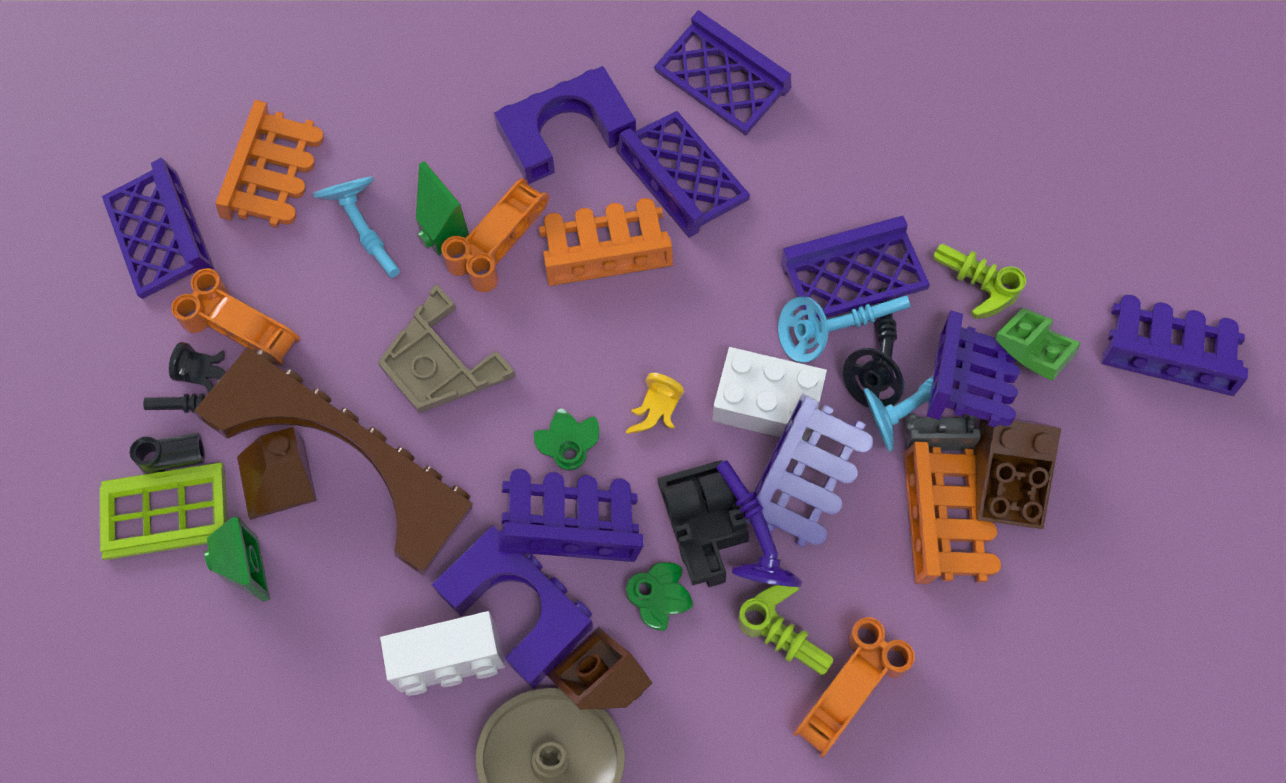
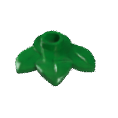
[534,408,600,471]
[626,562,693,631]

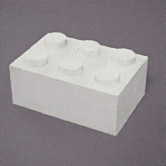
[712,347,827,441]
[380,611,505,696]

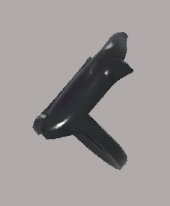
[169,342,225,393]

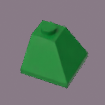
[416,161,469,256]
[204,517,270,602]

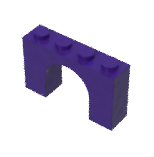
[494,66,636,185]
[431,526,593,689]

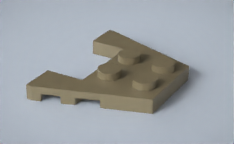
[378,284,516,413]

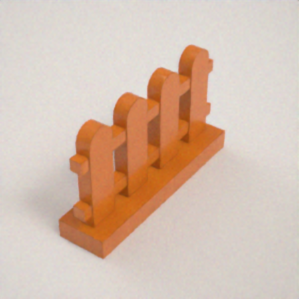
[215,100,324,228]
[539,198,673,286]
[904,442,1001,584]

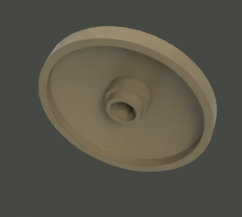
[476,688,625,783]

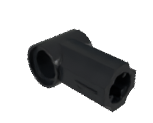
[129,433,205,474]

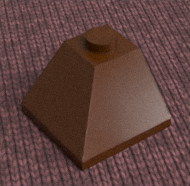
[237,427,317,520]
[547,627,652,710]

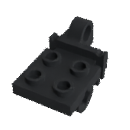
[657,460,749,587]

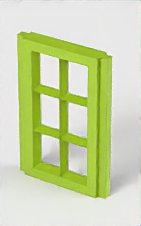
[100,462,228,560]

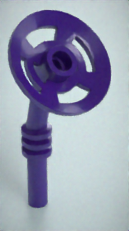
[716,460,802,587]

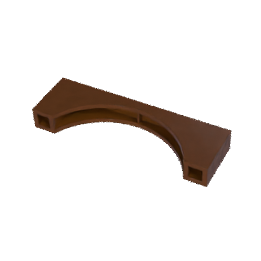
[194,346,473,576]

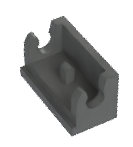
[903,414,981,451]

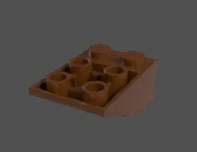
[975,419,1061,529]

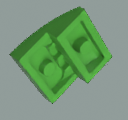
[996,308,1081,381]

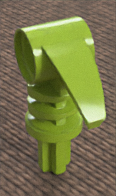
[933,244,1026,319]
[738,585,834,675]

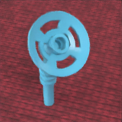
[313,176,400,278]
[778,295,911,363]
[864,376,933,452]

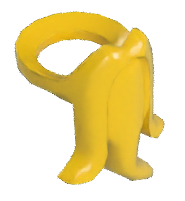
[626,373,685,434]

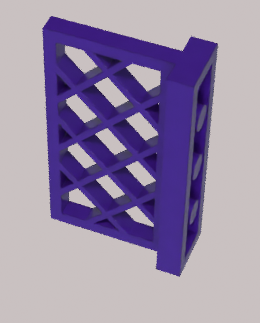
[654,10,792,135]
[617,111,750,238]
[102,158,214,299]
[781,215,930,320]

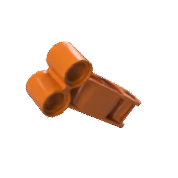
[441,178,549,292]
[171,268,301,366]
[793,617,915,758]

